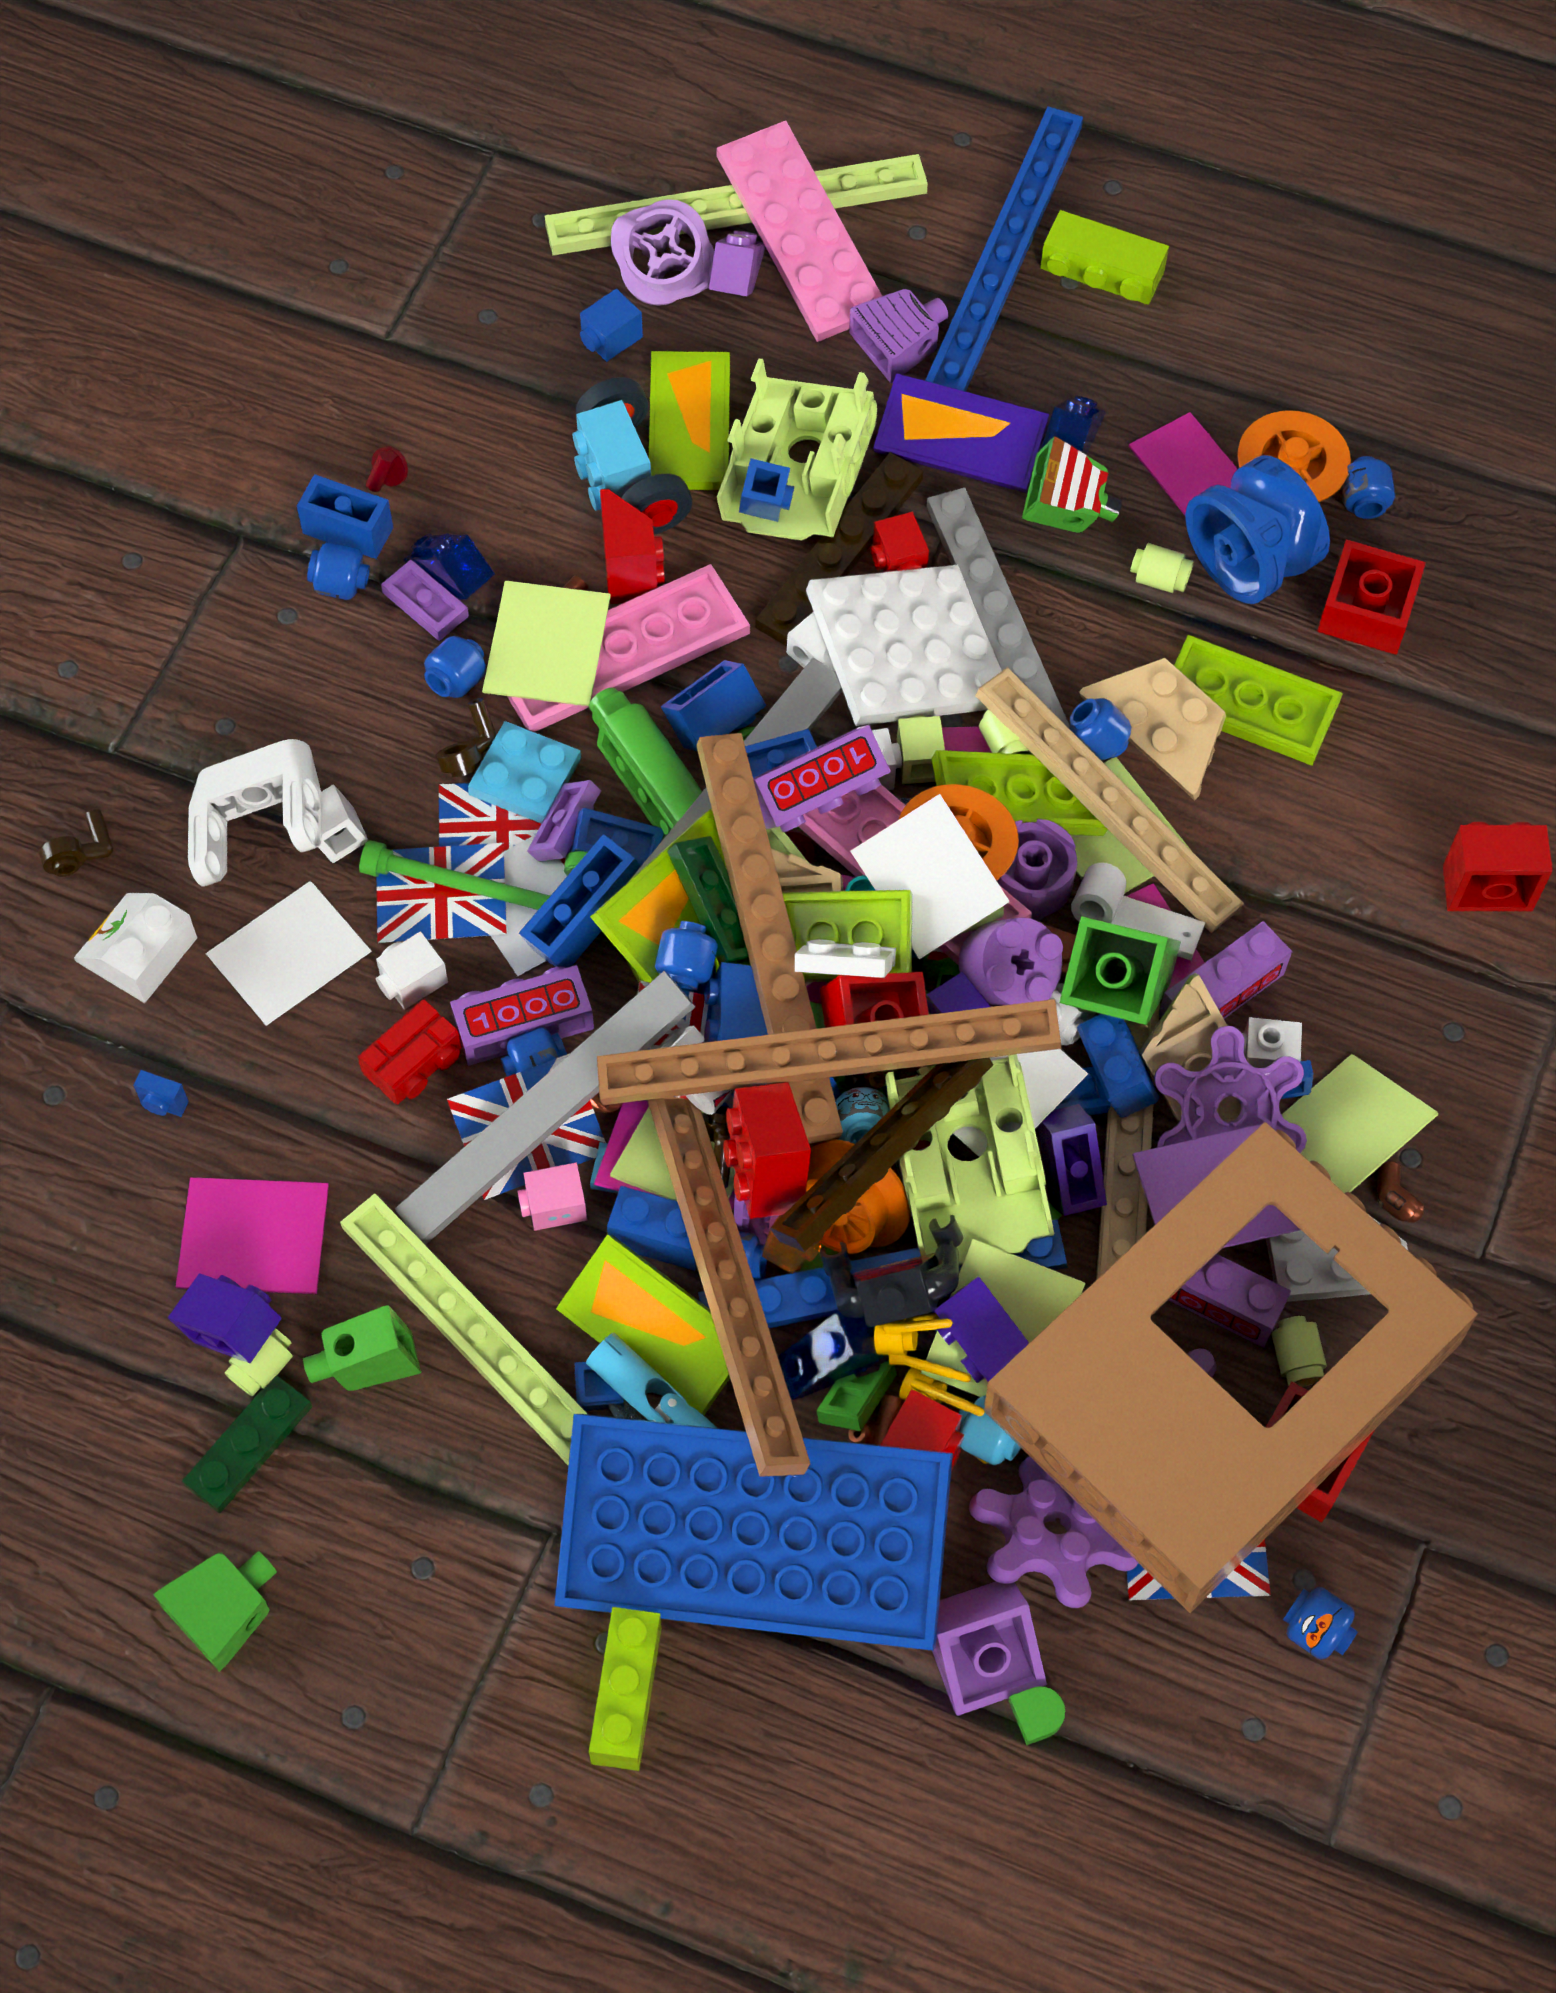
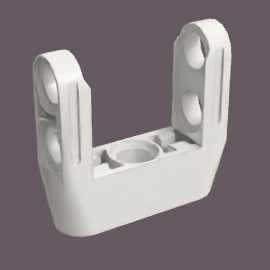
[188,739,322,886]

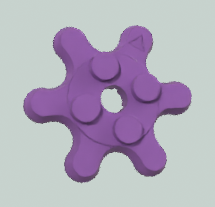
[1154,1026,1307,1153]
[969,1456,1138,1608]

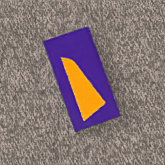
[873,373,1050,493]

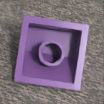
[932,1582,1047,1716]

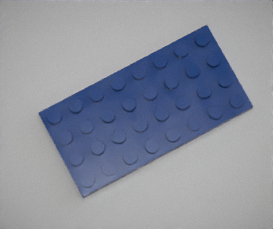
[554,1414,953,1651]

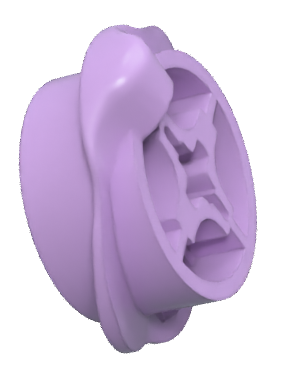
[611,199,714,306]

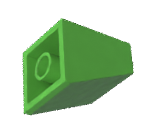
[1059,916,1181,1025]

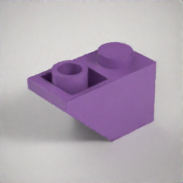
[709,231,765,296]

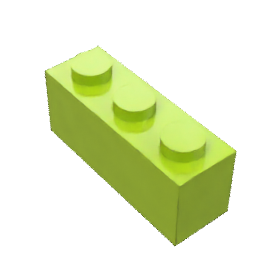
[1041,210,1169,305]
[589,1607,662,1771]

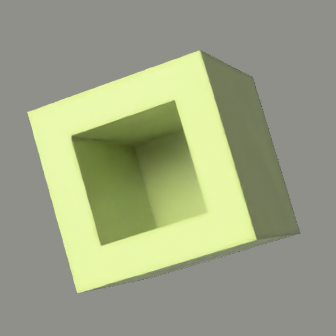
[897,715,945,784]

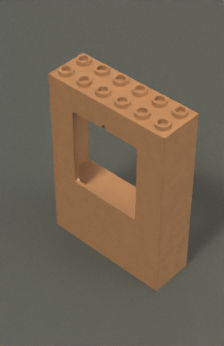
[984,1122,1478,1613]

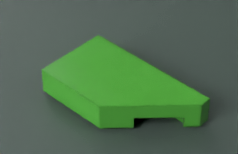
[817,1361,896,1431]

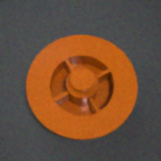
[1238,411,1351,502]
[898,784,1019,881]
[806,1140,911,1254]

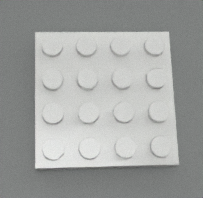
[806,565,1002,726]

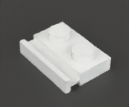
[795,939,896,978]

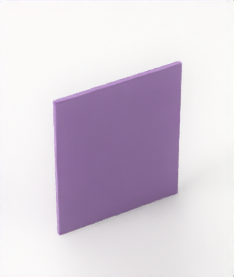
[1132,1124,1301,1248]

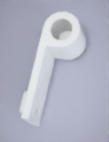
[1071,862,1206,960]

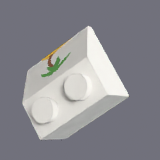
[74,893,197,1003]

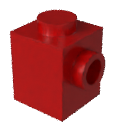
[871,511,929,572]

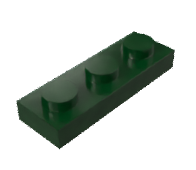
[667,836,750,965]
[182,1375,312,1514]

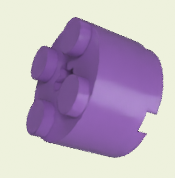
[997,819,1077,921]
[959,918,1063,1007]

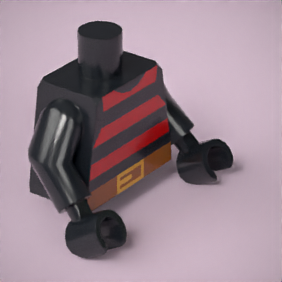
[820,1215,964,1327]

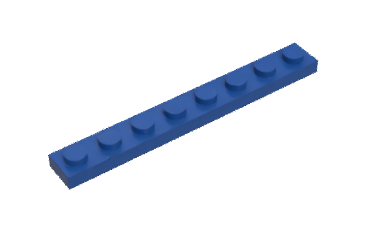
[698,1219,1068,1328]

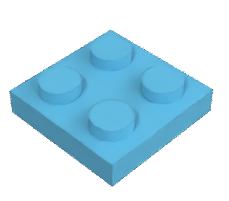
[468,721,581,824]

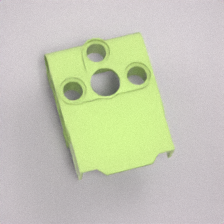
[717,359,877,541]
[885,1054,1054,1265]

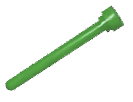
[359,840,550,910]

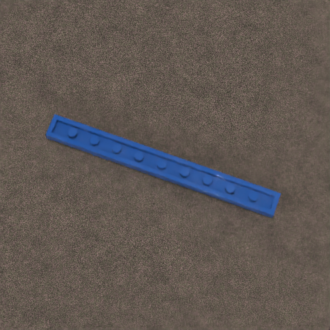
[925,106,1083,392]

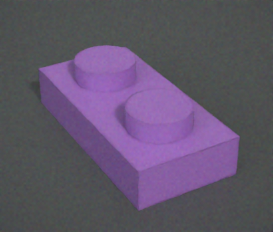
[381,560,469,641]
[527,780,601,861]

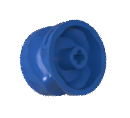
[1185,455,1330,604]

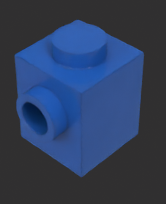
[580,288,643,362]
[739,458,795,522]

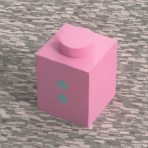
[517,1162,587,1231]

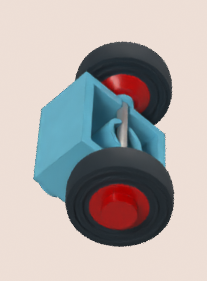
[572,377,692,535]

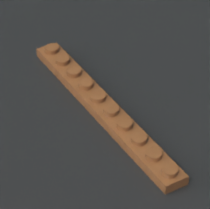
[696,733,843,1143]
[597,999,1061,1105]
[648,1097,811,1477]

